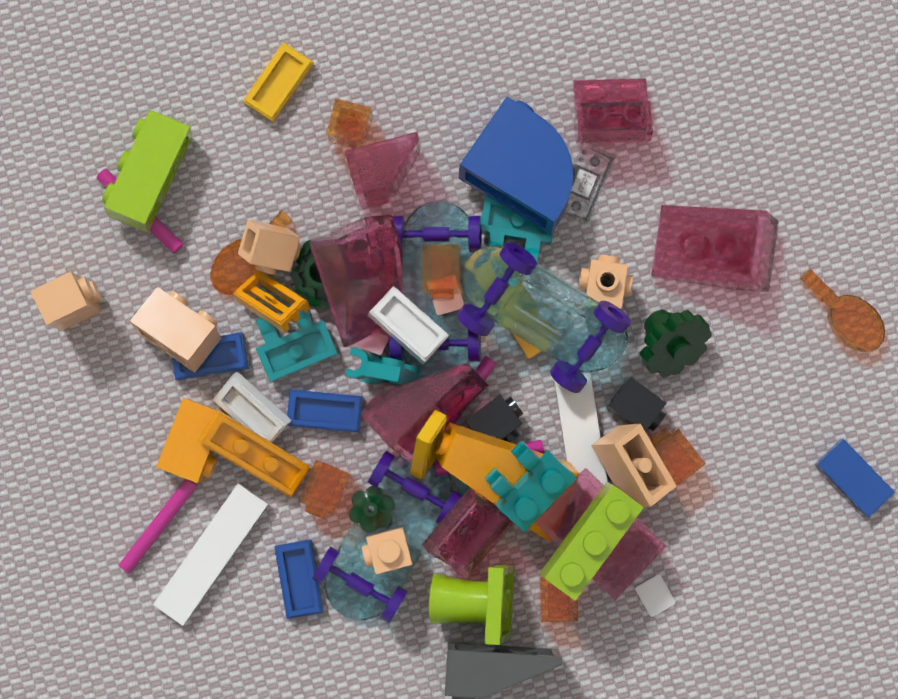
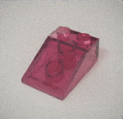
[651,205,779,292]
[309,214,403,347]
[361,363,489,462]
[534,468,666,600]

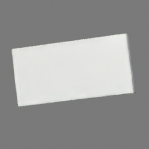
[367,286,449,365]
[213,372,292,443]

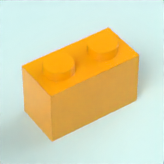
[156,398,229,483]

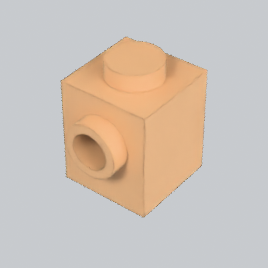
[238,219,301,274]
[362,526,413,574]

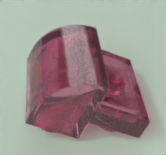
[573,78,653,144]
[421,487,514,578]

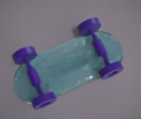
[389,201,482,382]
[457,242,631,393]
[312,451,463,623]

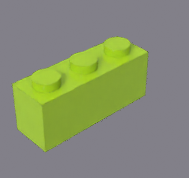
[102,109,193,233]
[540,482,644,601]

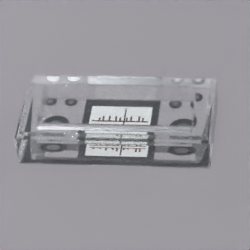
[564,142,616,224]

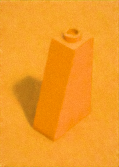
[434,422,580,542]

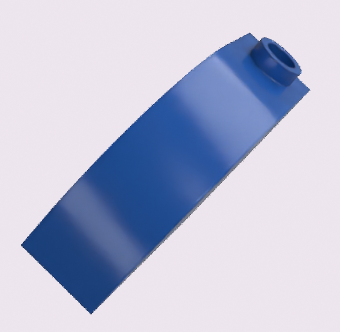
[458,96,573,235]

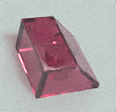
[345,132,420,208]

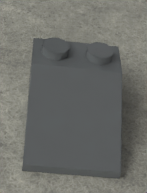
[445,642,562,699]

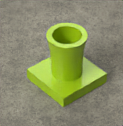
[429,563,515,645]

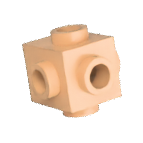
[578,255,633,309]

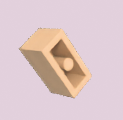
[30,271,103,331]
[130,287,222,373]
[591,423,677,507]

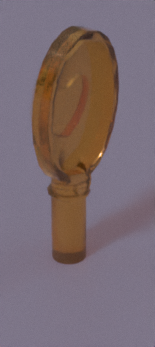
[210,210,292,295]
[800,268,885,352]

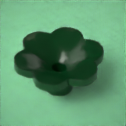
[349,486,395,532]

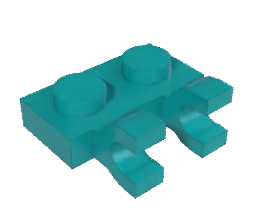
[481,195,554,271]
[256,310,338,382]
[345,347,430,392]
[485,440,577,532]

